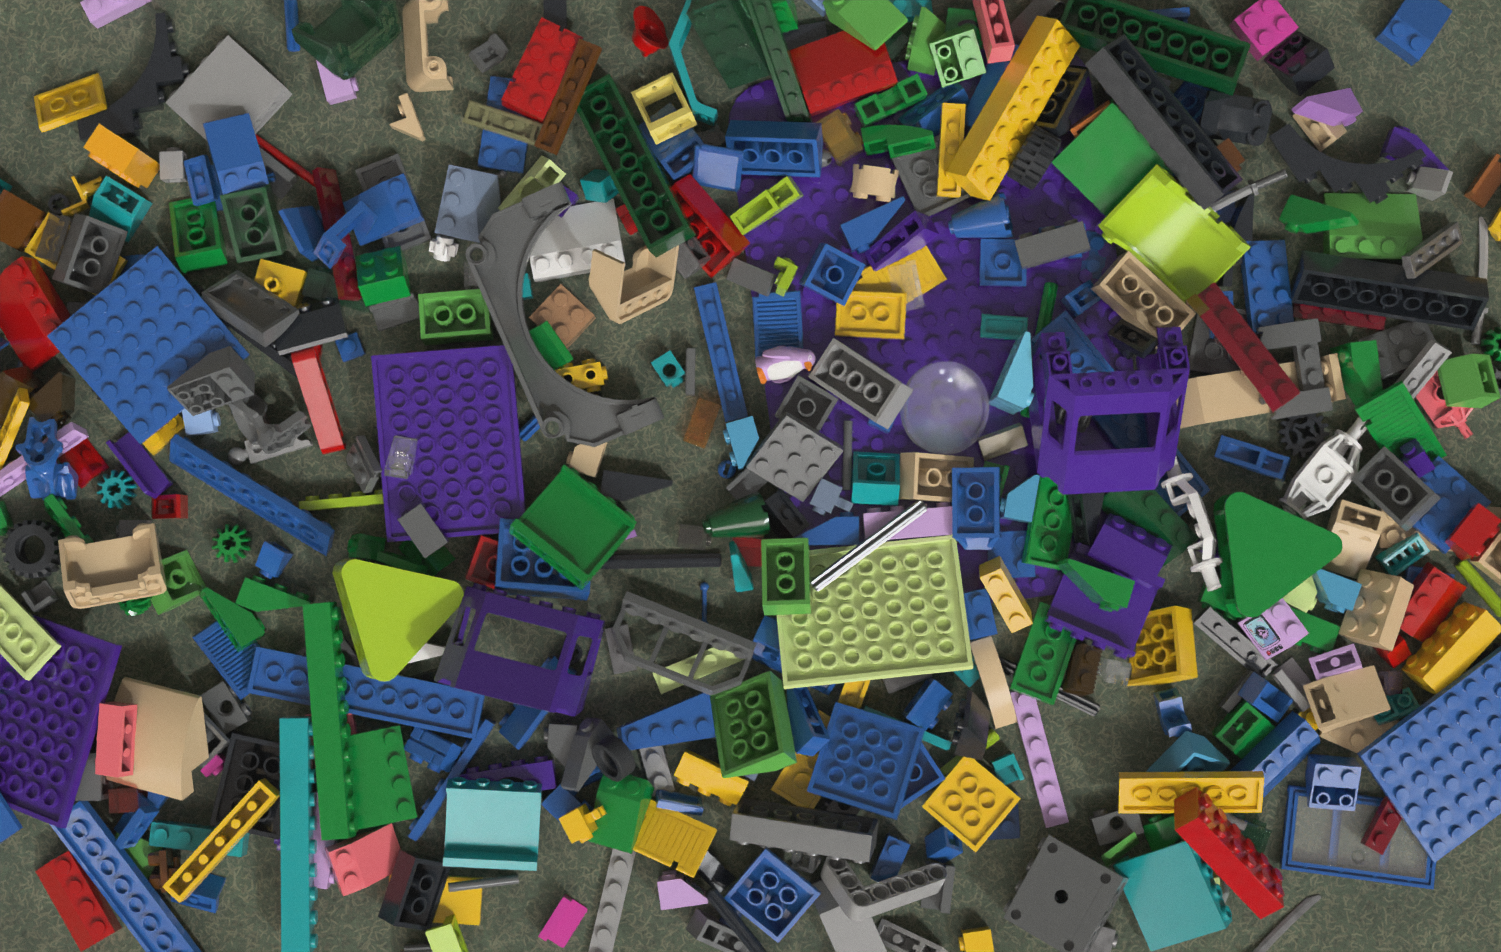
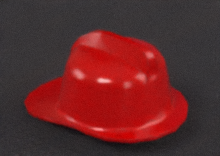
[632,6,669,57]

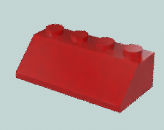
[672,174,750,278]
[35,851,122,952]

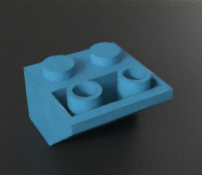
[723,416,759,470]

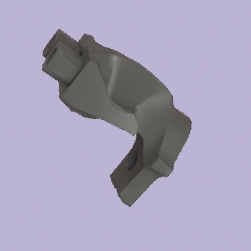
[228,393,312,454]

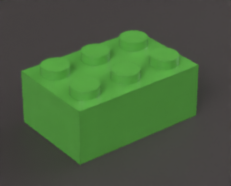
[761,538,811,615]

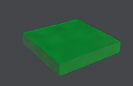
[529,321,573,370]

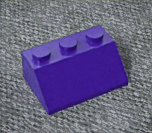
[1087,513,1172,589]

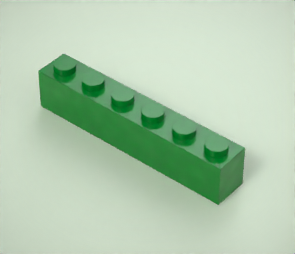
[1197,579,1341,655]

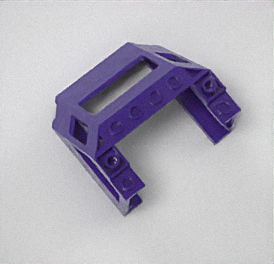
[1029,327,1190,495]
[434,583,605,716]

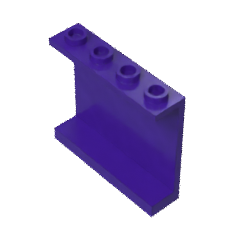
[1044,542,1165,660]

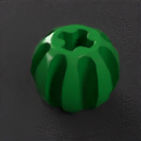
[1480,327,1501,361]

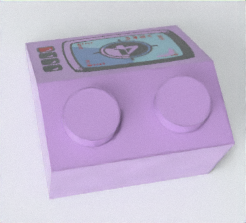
[1237,598,1309,660]
[657,870,708,910]

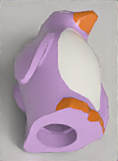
[755,346,816,384]

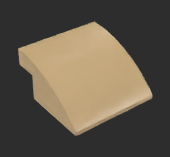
[106,677,209,800]

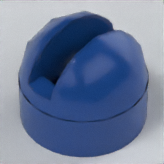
[718,460,736,479]

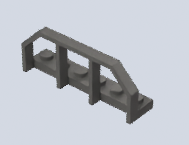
[612,591,757,696]

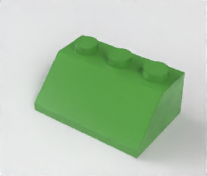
[418,289,494,346]

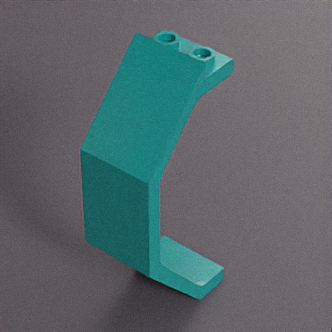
[669,0,718,127]

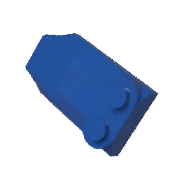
[952,467,1001,550]

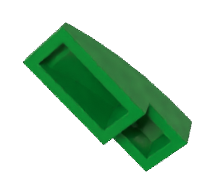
[861,125,936,158]

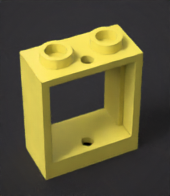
[631,72,698,145]

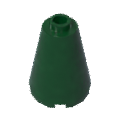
[702,492,769,538]

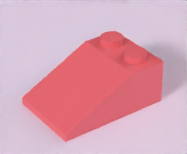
[325,823,401,896]

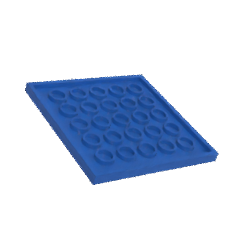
[47,246,250,445]

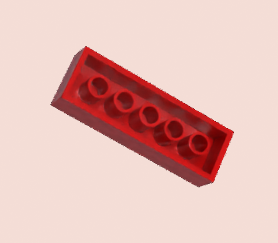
[1174,787,1285,919]

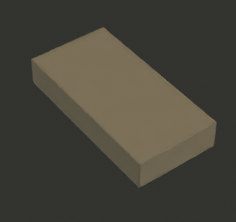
[977,423,1028,461]

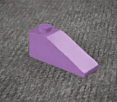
[1292,88,1363,127]

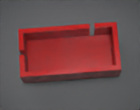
[501,17,583,123]

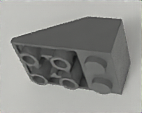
[167,346,255,416]

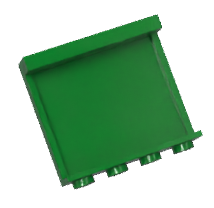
[1051,100,1173,217]
[509,465,637,590]

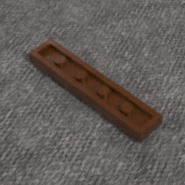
[534,39,602,155]

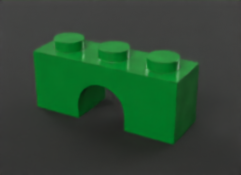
[854,73,928,128]

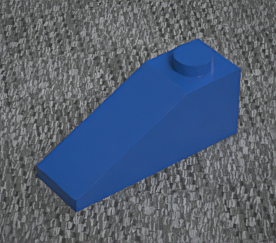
[839,196,905,254]
[795,512,859,546]
[787,687,830,756]

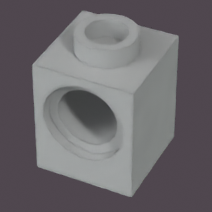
[159,148,188,183]

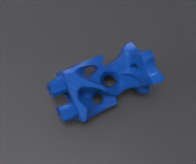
[16,417,79,501]

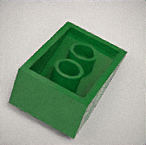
[169,198,228,273]
[1330,340,1383,406]
[1056,559,1135,612]
[588,774,654,854]

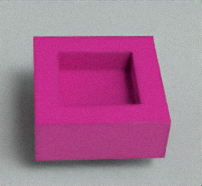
[200,753,226,778]

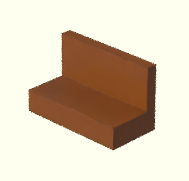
[1464,154,1501,208]

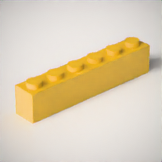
[163,778,280,903]

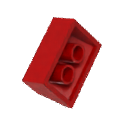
[1400,562,1467,642]

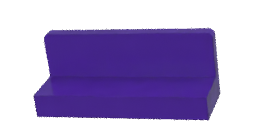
[106,432,173,499]

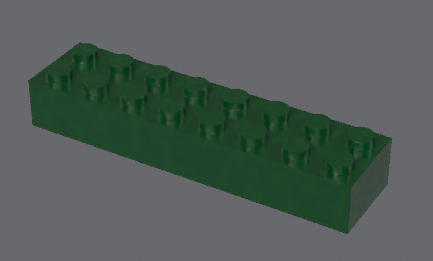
[1060,0,1251,96]
[577,73,696,258]

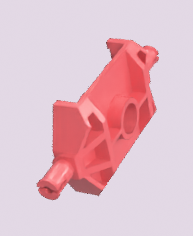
[1415,371,1473,439]

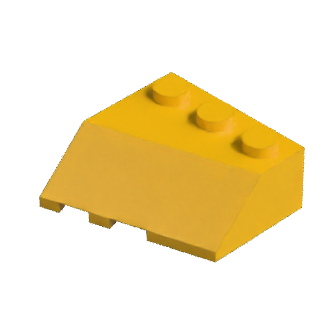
[1124,606,1198,686]

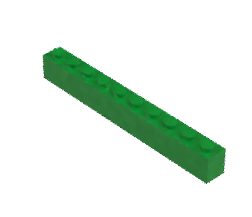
[303,602,358,841]

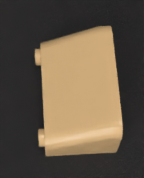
[402,0,454,92]
[58,523,167,609]

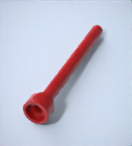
[255,134,316,188]

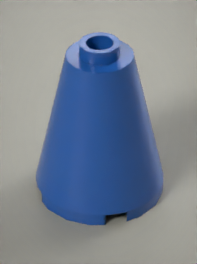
[948,192,1014,238]

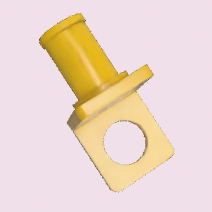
[61,176,103,218]

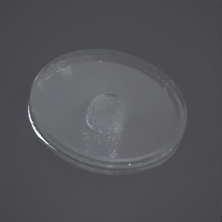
[900,361,989,455]

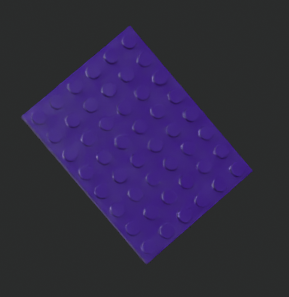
[371,345,526,542]
[0,613,122,828]

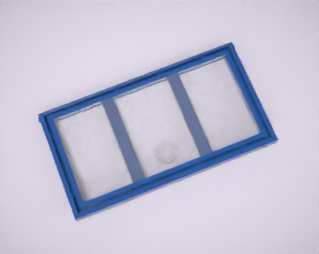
[1279,785,1436,890]

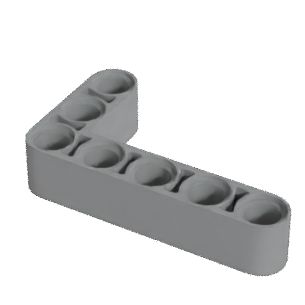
[820,856,947,921]

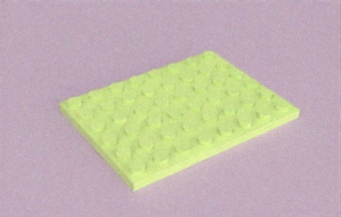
[777,535,973,689]

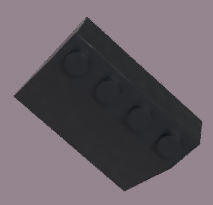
[210,730,280,840]

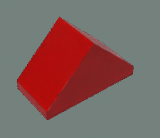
[152,494,188,519]

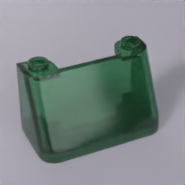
[291,0,401,80]

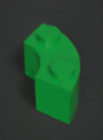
[1143,813,1183,851]

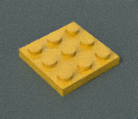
[922,757,1021,852]

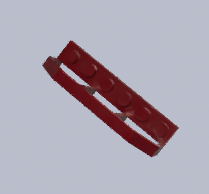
[1186,282,1301,414]

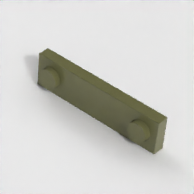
[462,100,543,146]

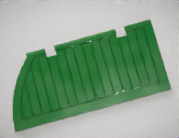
[1354,380,1447,462]

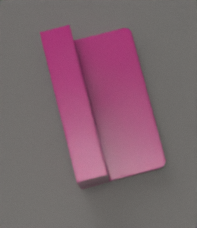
[538,894,588,948]

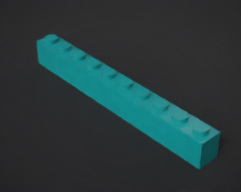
[279,716,318,952]

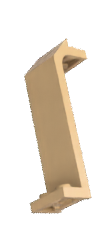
[1176,353,1346,429]

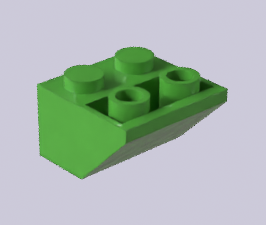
[905,7,946,76]
[929,24,986,88]
[1437,354,1501,408]

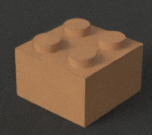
[529,284,596,349]

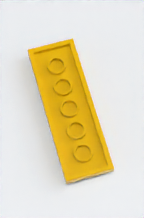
[1118,771,1264,813]

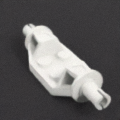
[1278,417,1367,520]
[1161,456,1223,591]

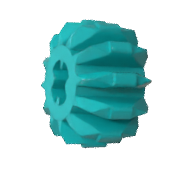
[96,470,138,509]

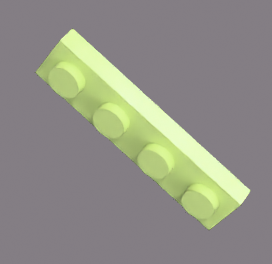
[653,647,744,694]

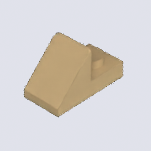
[390,93,426,141]

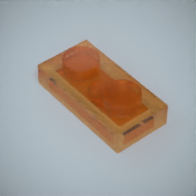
[683,398,721,449]

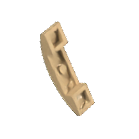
[970,636,1017,729]

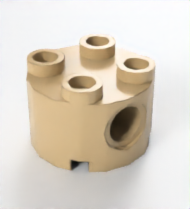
[849,164,899,202]

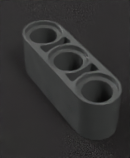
[1010,0,1065,46]

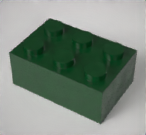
[220,182,287,263]

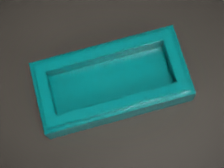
[980,314,1028,340]

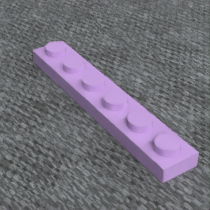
[0,422,89,497]
[1010,691,1069,828]

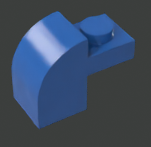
[1153,687,1192,737]

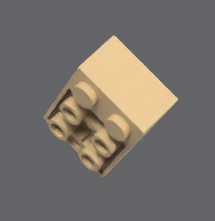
[1322,500,1387,579]
[1303,665,1391,733]

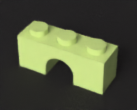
[498,155,566,211]

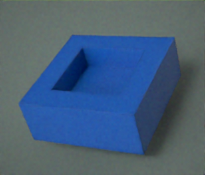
[335,332,366,363]

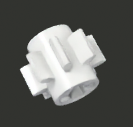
[429,234,459,261]

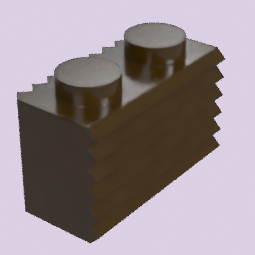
[1062,644,1103,697]

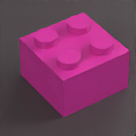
[1229,0,1299,61]

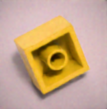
[254,259,310,308]

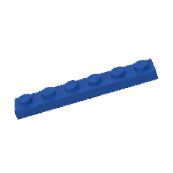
[694,282,748,422]
[408,718,496,842]

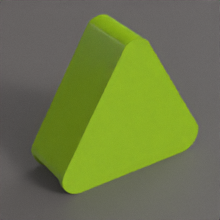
[333,559,464,682]

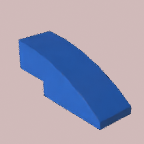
[1214,435,1291,482]

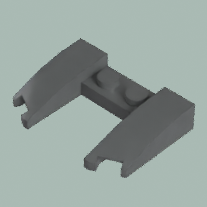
[1256,318,1333,420]

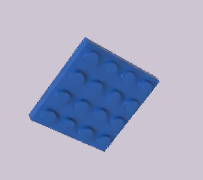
[807,702,925,820]

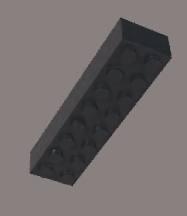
[1085,34,1243,210]
[1290,250,1489,331]

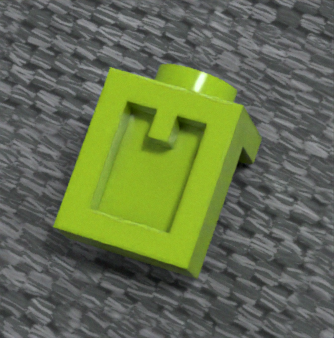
[774,257,798,297]

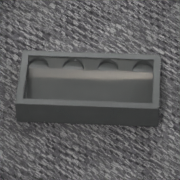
[202,270,299,347]

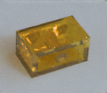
[816,109,864,166]

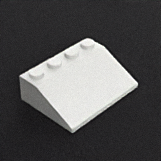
[530,199,626,282]

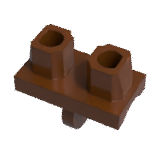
[148,847,183,893]

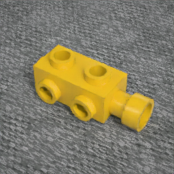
[555,359,608,393]

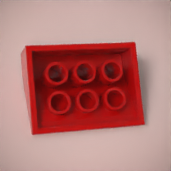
[790,31,898,116]
[0,256,71,372]

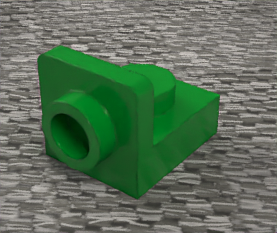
[347,534,386,562]

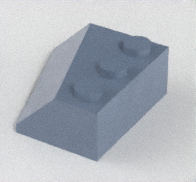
[435,165,501,243]

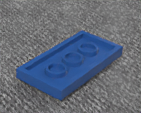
[478,76,529,173]
[1241,240,1294,334]

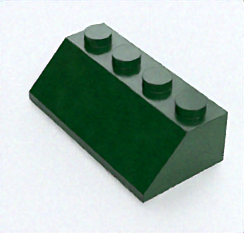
[1101,490,1198,567]

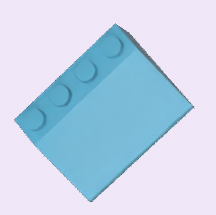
[988,331,1034,415]

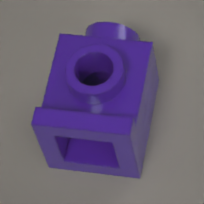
[1400,438,1436,478]

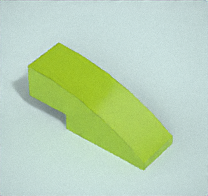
[730,176,804,235]

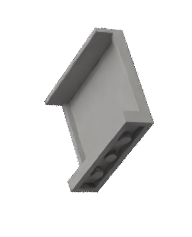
[166,36,292,140]

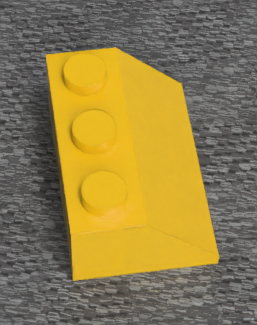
[673,749,749,807]

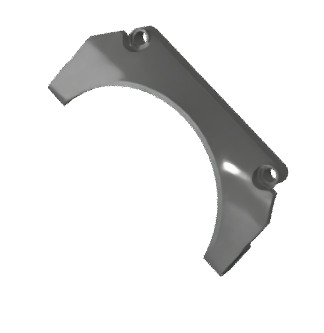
[465,182,665,447]

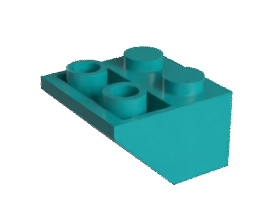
[89,176,153,243]

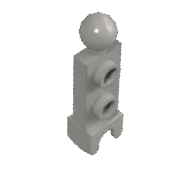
[228,437,313,465]

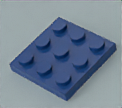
[1412,456,1491,554]

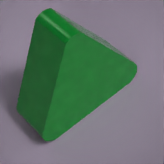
[1213,492,1342,618]

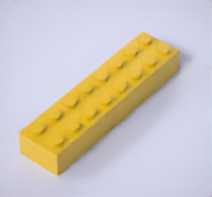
[946,16,1080,201]

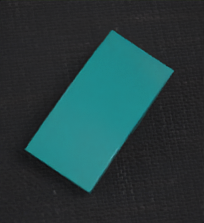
[1373,687,1420,725]

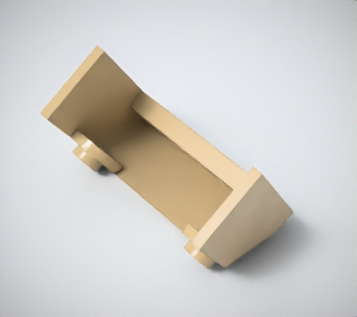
[588,245,679,324]

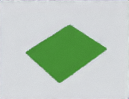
[1101,832,1140,867]

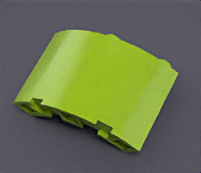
[1098,164,1251,304]

